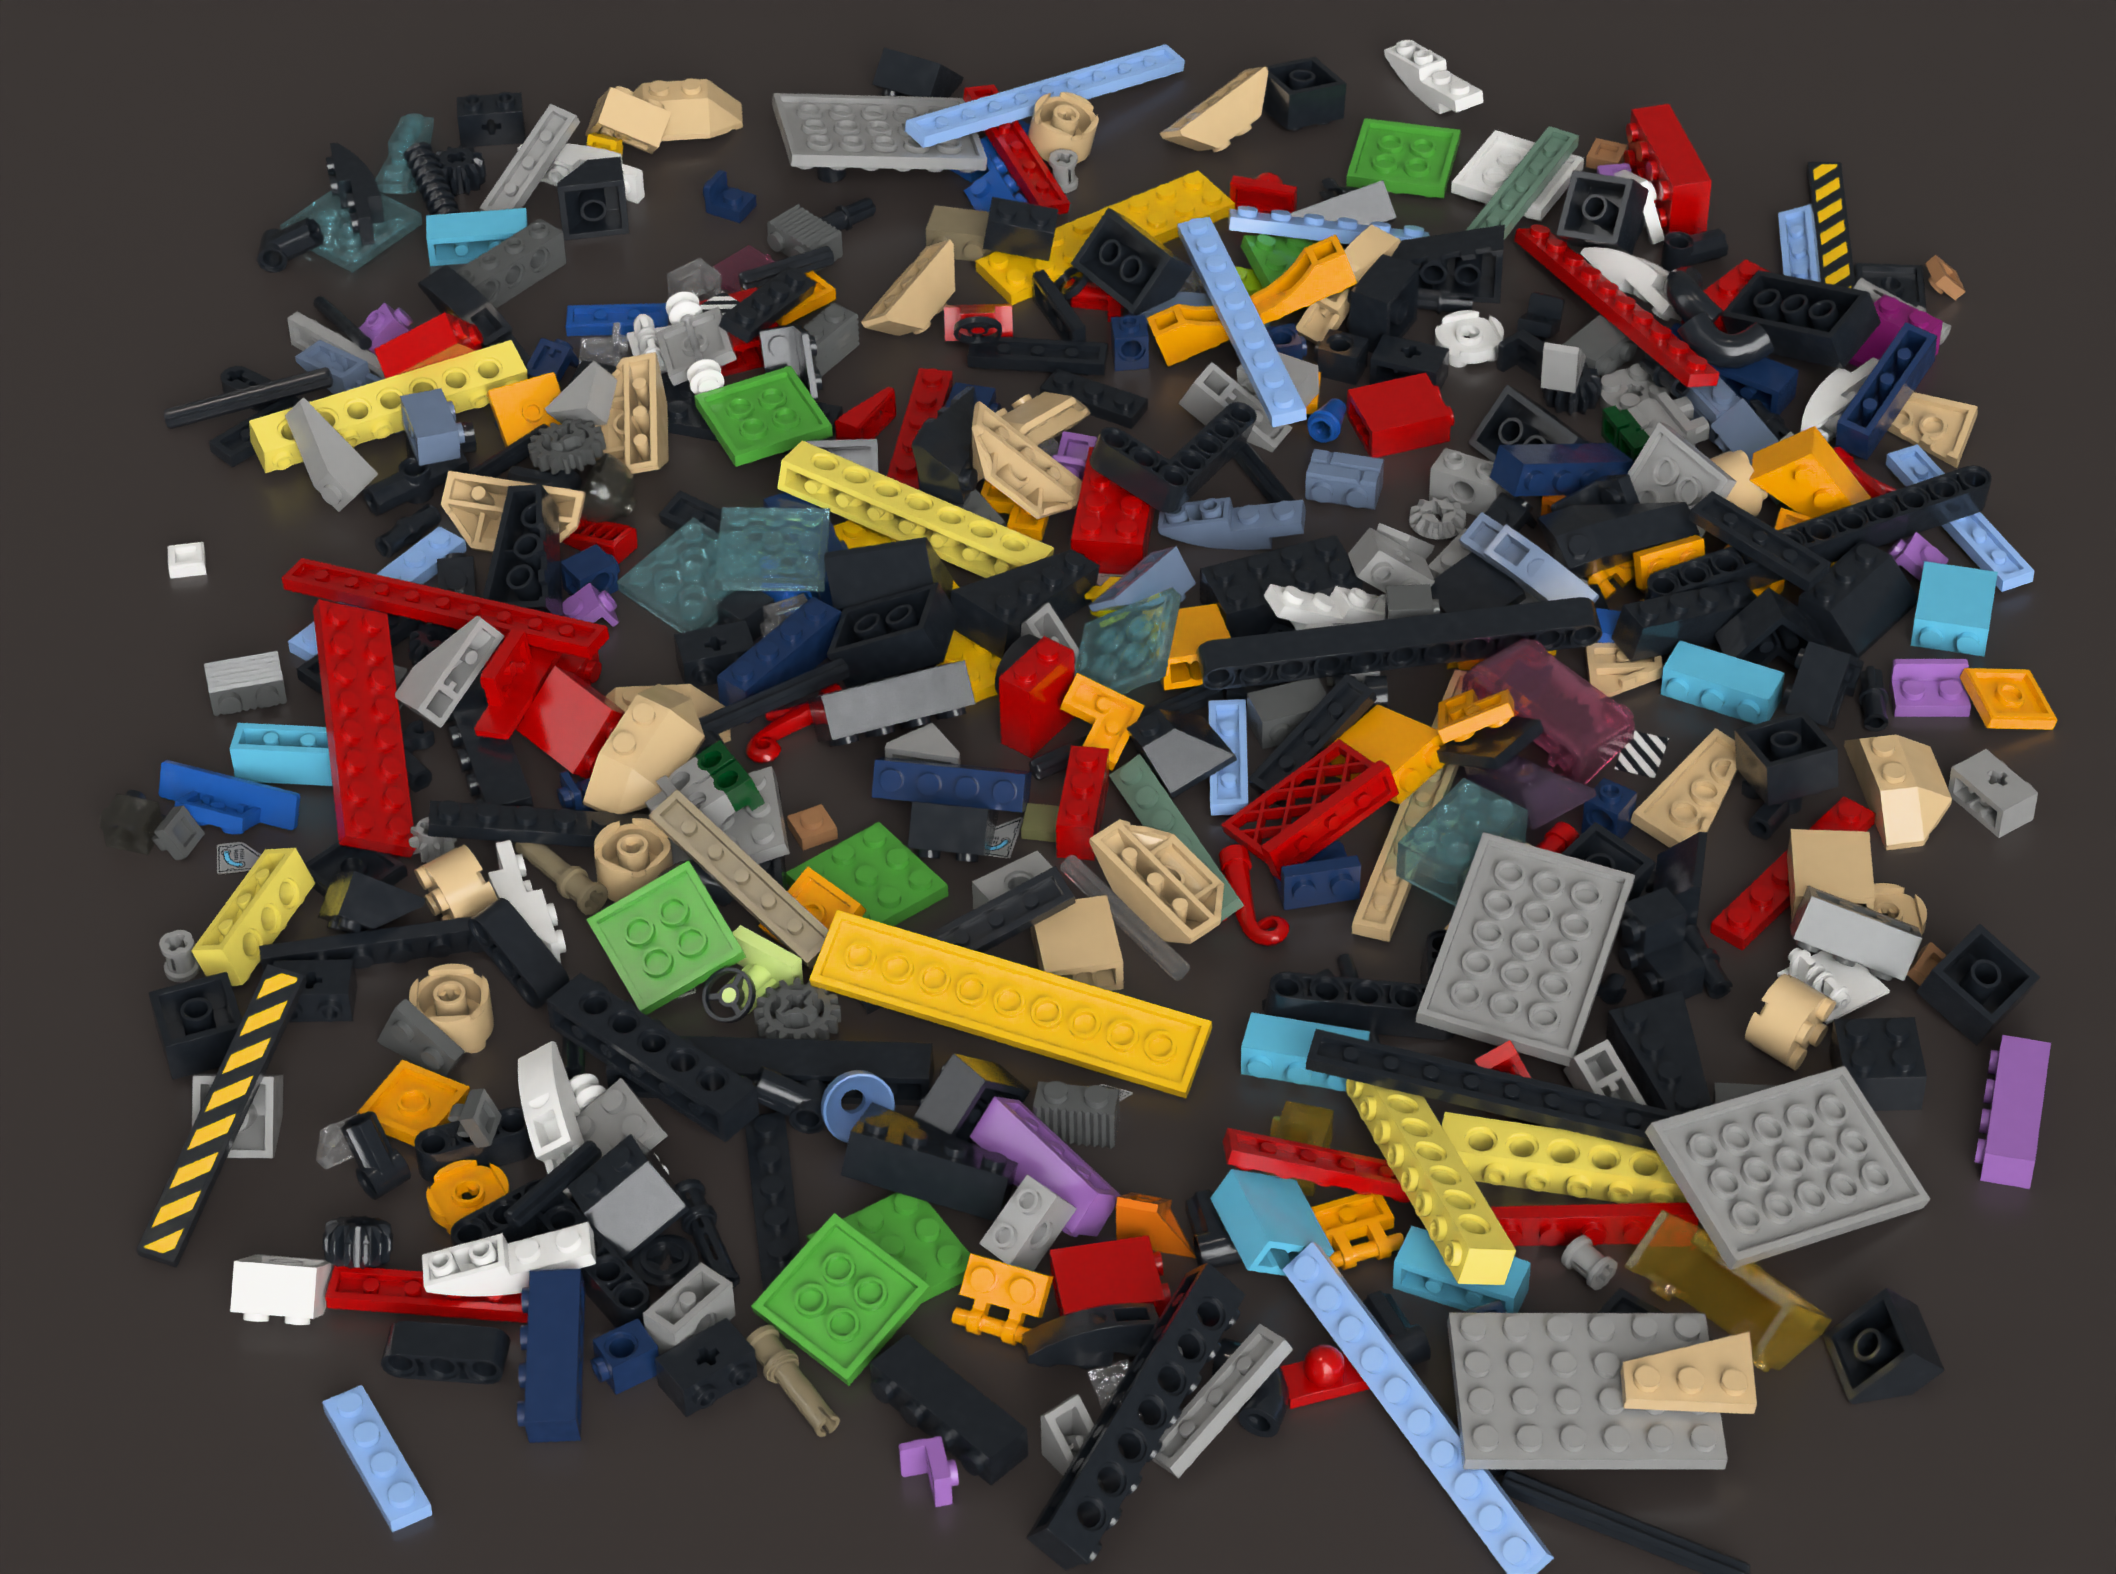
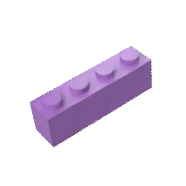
[1974,1035,2051,1189]
[970,1097,1121,1237]

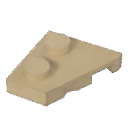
[1585,643,1663,701]

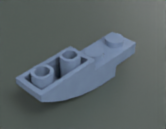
[1157,497,1306,550]
[1459,512,1599,603]

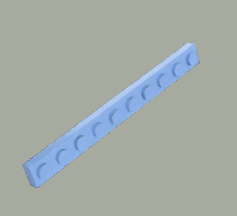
[905,44,1185,148]
[1177,216,1307,427]
[1282,1241,1554,1574]

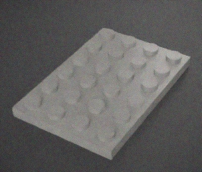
[772,93,987,173]
[1416,832,1635,1067]
[1645,1066,1930,1270]
[1447,1313,1728,1469]

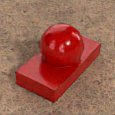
[1230,172,1297,214]
[1281,1344,1370,1409]

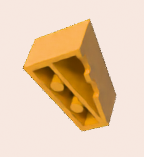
[1750,426,1871,518]

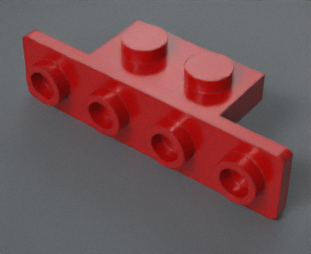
[474,629,563,740]

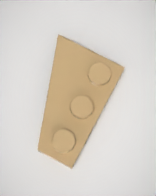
[1887,392,1978,468]
[1621,1331,1757,1414]

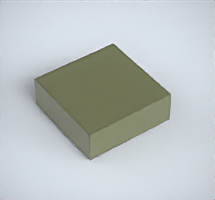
[1021,803,1059,842]

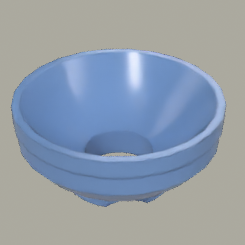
[821,1070,895,1143]

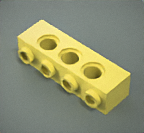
[191,848,315,986]

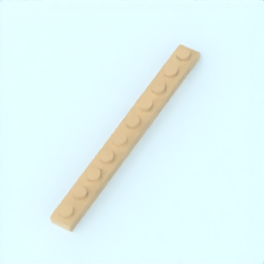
[1352,669,1491,942]

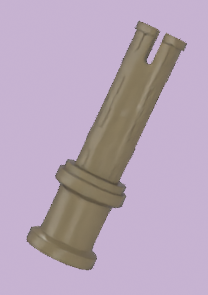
[515,842,608,915]
[747,1325,840,1437]

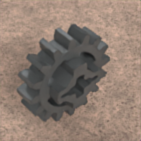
[528,419,606,475]
[754,977,841,1040]

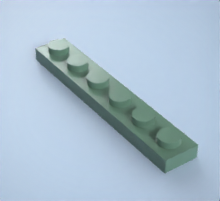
[1466,126,1579,240]
[1109,754,1244,922]

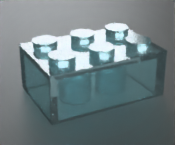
[1396,778,1528,906]

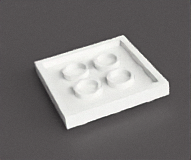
[1451,130,1584,221]

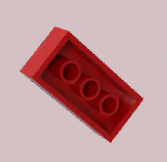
[1624,104,1712,235]
[1071,446,1160,575]

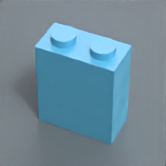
[1910,561,1998,657]
[1210,1169,1334,1276]

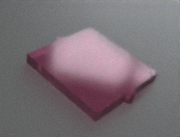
[706,245,775,293]

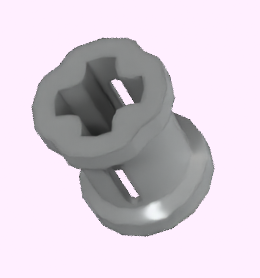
[1049,149,1078,193]
[159,930,200,982]
[1561,1235,1618,1290]

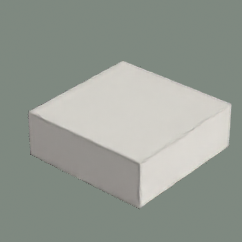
[168,542,206,579]

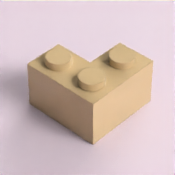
[585,86,671,154]

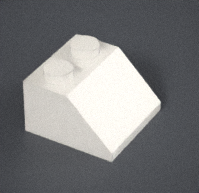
[230,1254,334,1325]

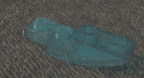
[375,113,434,194]

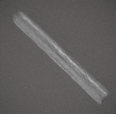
[1060,855,1190,981]

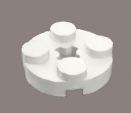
[1435,310,1504,367]

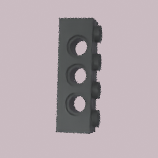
[456,218,567,308]

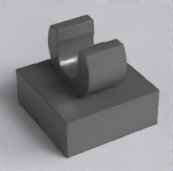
[151,805,205,861]
[447,1088,502,1148]

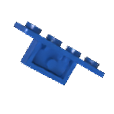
[964,150,1028,212]
[159,760,300,834]

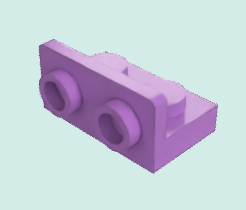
[1889,659,1971,717]

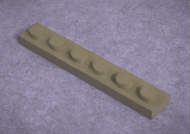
[649,789,829,969]

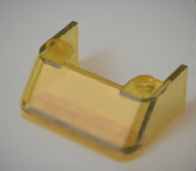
[1625,1210,1832,1373]

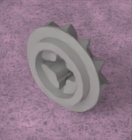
[1409,496,1466,540]

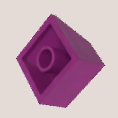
[1848,294,1943,367]

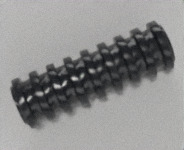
[403,142,461,215]

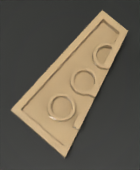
[1630,728,1737,848]

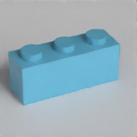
[426,208,528,266]
[1661,640,1785,724]
[229,723,333,786]
[1241,1012,1370,1091]
[1393,1225,1531,1313]

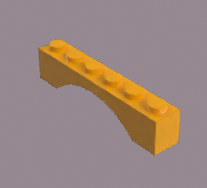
[1147,234,1357,367]

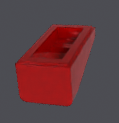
[835,386,897,440]
[562,516,638,565]

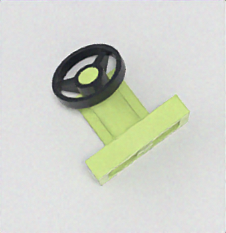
[702,925,803,1023]

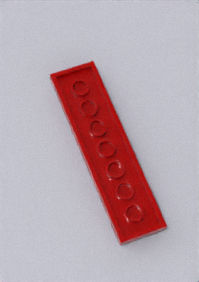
[313,599,416,858]

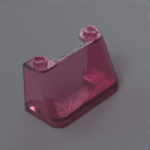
[1461,638,1635,795]

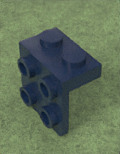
[1273,841,1361,910]

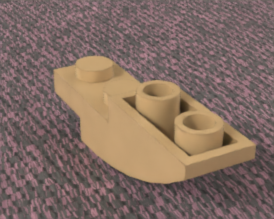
[1296,224,1401,344]

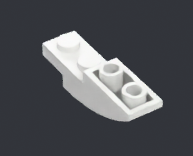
[1384,40,1483,114]
[518,144,645,204]
[1580,247,1682,321]
[1801,357,1879,442]
[1264,584,1385,630]
[488,840,566,964]
[518,1041,584,1198]
[422,1222,596,1296]

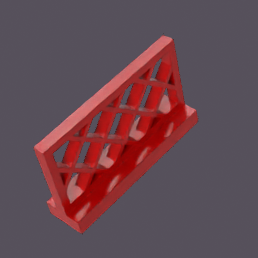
[1221,739,1399,880]

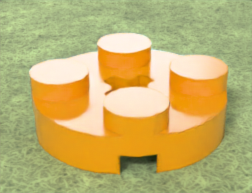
[426,1159,510,1235]

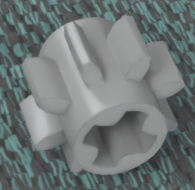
[409,817,457,863]

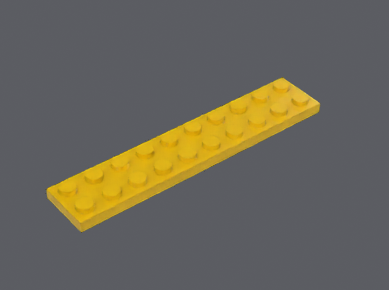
[809,910,1212,1099]

